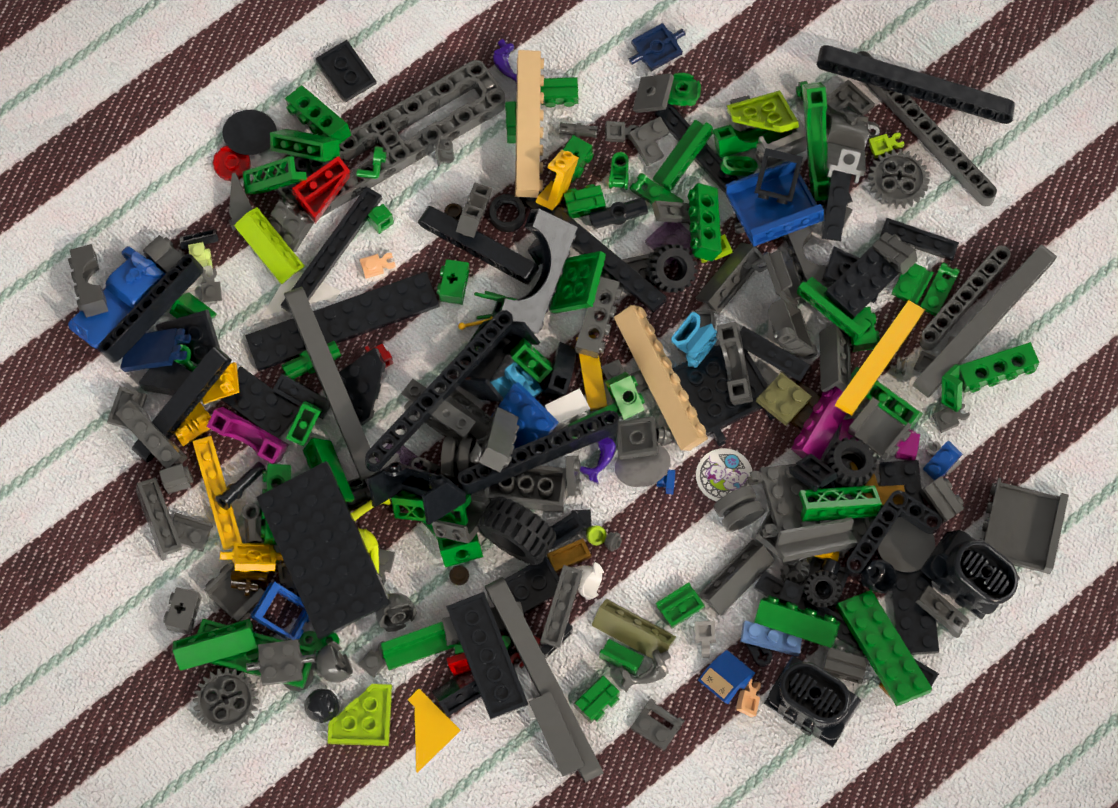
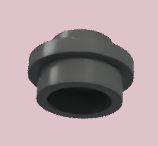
[604,532,622,552]

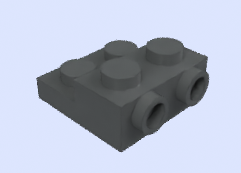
[270,198,314,252]

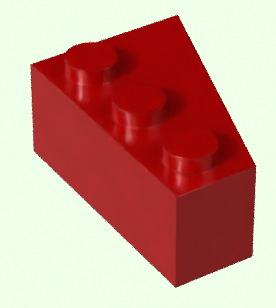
[292,156,350,224]

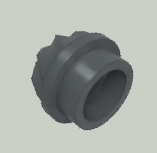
[656,426,674,446]

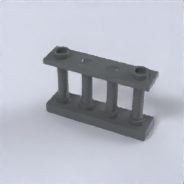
[401,379,476,442]

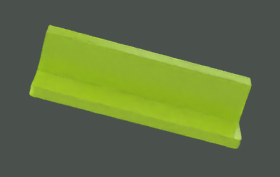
[234,207,305,284]

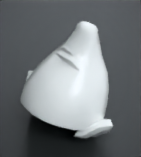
[572,562,604,600]

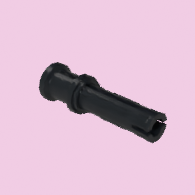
[215,462,266,510]

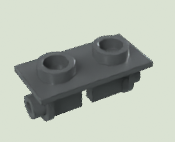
[433,133,455,166]

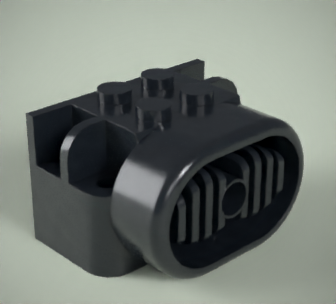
[920,530,1020,620]
[764,656,861,748]

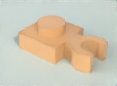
[360,253,396,279]
[736,679,761,717]

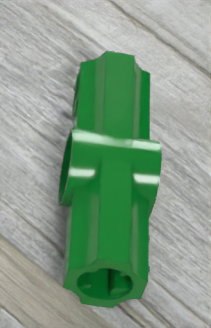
[282,341,342,379]

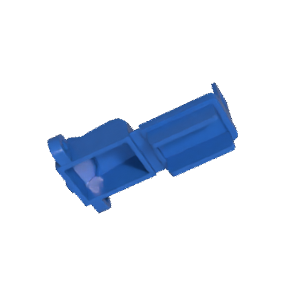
[68,246,166,349]

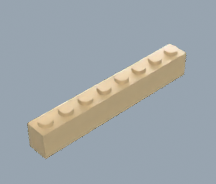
[515,50,544,198]
[614,305,708,451]

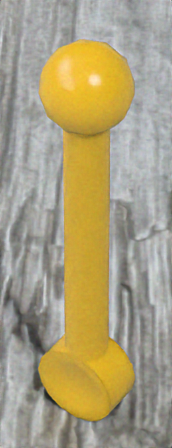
[458,316,493,330]

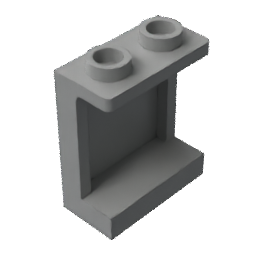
[756,119,807,168]

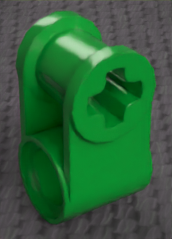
[609,152,629,190]

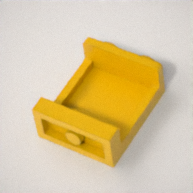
[536,150,579,210]

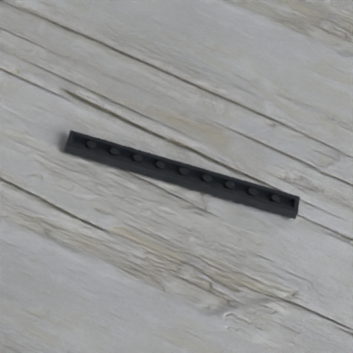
[518,191,667,313]
[754,571,939,687]

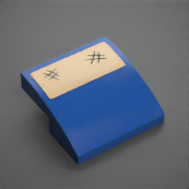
[698,650,755,704]

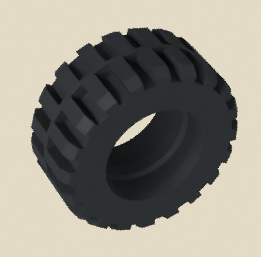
[478,496,556,565]

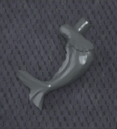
[620,650,671,692]

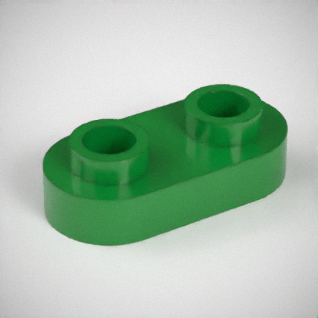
[720,156,758,176]
[299,631,340,652]

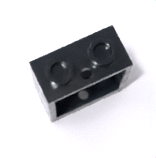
[755,148,803,204]

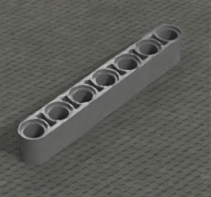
[919,245,1011,350]

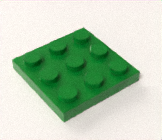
[549,251,606,314]

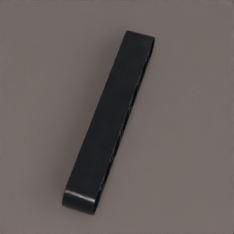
[418,206,539,285]
[98,254,204,363]
[132,346,232,463]

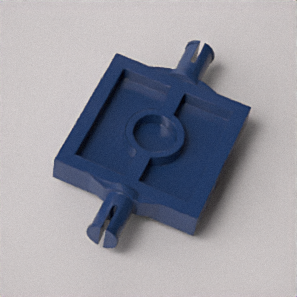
[628,23,686,72]

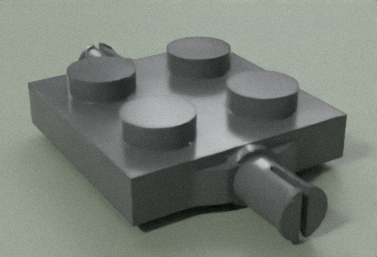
[246,639,316,686]

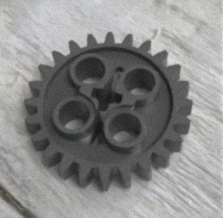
[868,149,930,209]
[193,668,259,734]

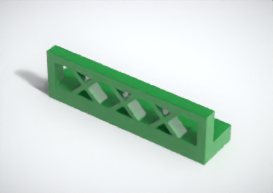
[243,156,307,194]
[799,485,882,522]
[391,491,472,525]

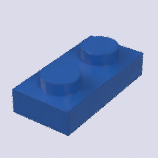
[923,441,963,480]

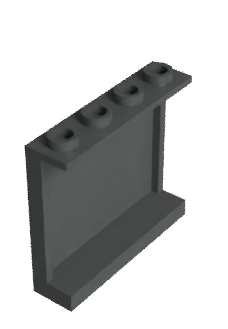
[980,478,1069,574]

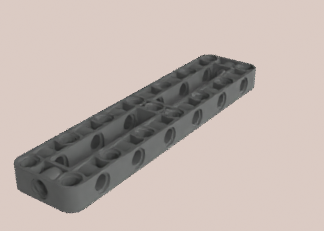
[276,60,506,219]

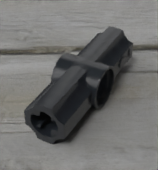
[589,197,648,230]

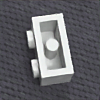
[545,389,590,431]

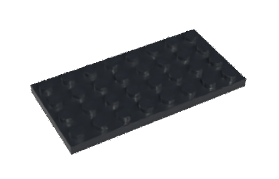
[256,461,392,640]

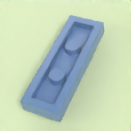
[740,621,802,656]

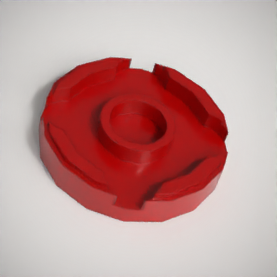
[213,145,251,181]

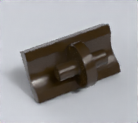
[231,570,268,596]

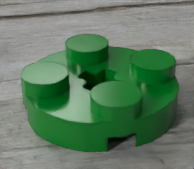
[668,73,701,106]

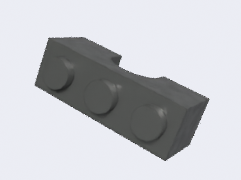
[456,182,493,238]

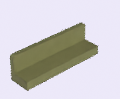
[592,598,676,659]

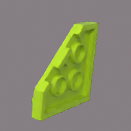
[727,90,799,133]
[327,684,392,746]

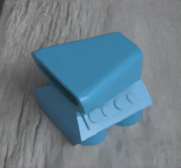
[671,312,718,368]
[490,362,543,398]

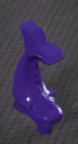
[493,39,517,87]
[580,437,616,484]

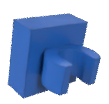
[656,469,676,495]

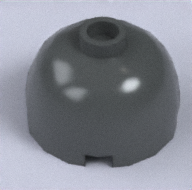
[375,592,417,632]
[315,641,353,683]

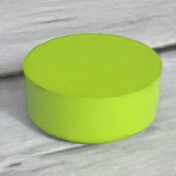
[586,525,607,546]

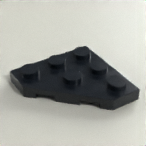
[155,309,220,364]
[339,348,386,426]

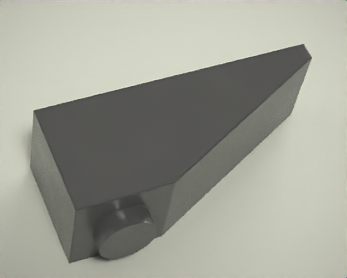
[228,173,253,236]

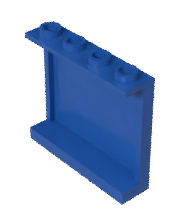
[726,161,824,247]

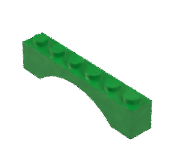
[802,82,829,201]

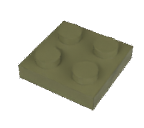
[756,372,812,426]

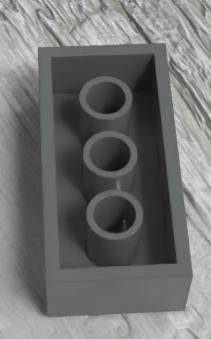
[484,465,567,513]

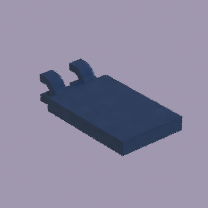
[120,328,191,372]

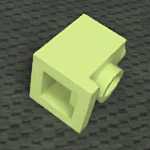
[188,242,213,268]

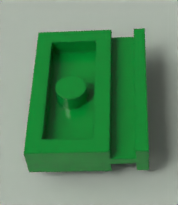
[891,263,934,305]
[655,582,705,629]

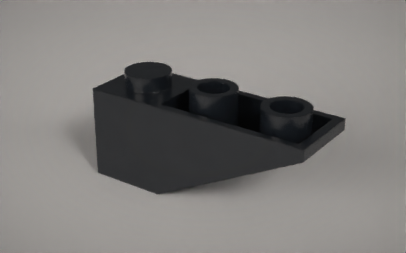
[542,342,577,400]

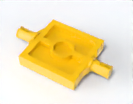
[220,543,283,572]

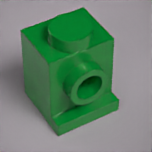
[367,204,394,234]

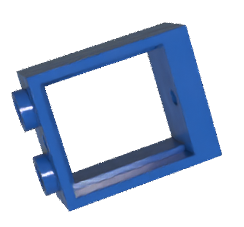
[250,582,310,641]

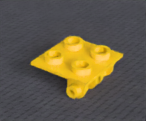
[202,362,239,404]
[174,402,211,446]

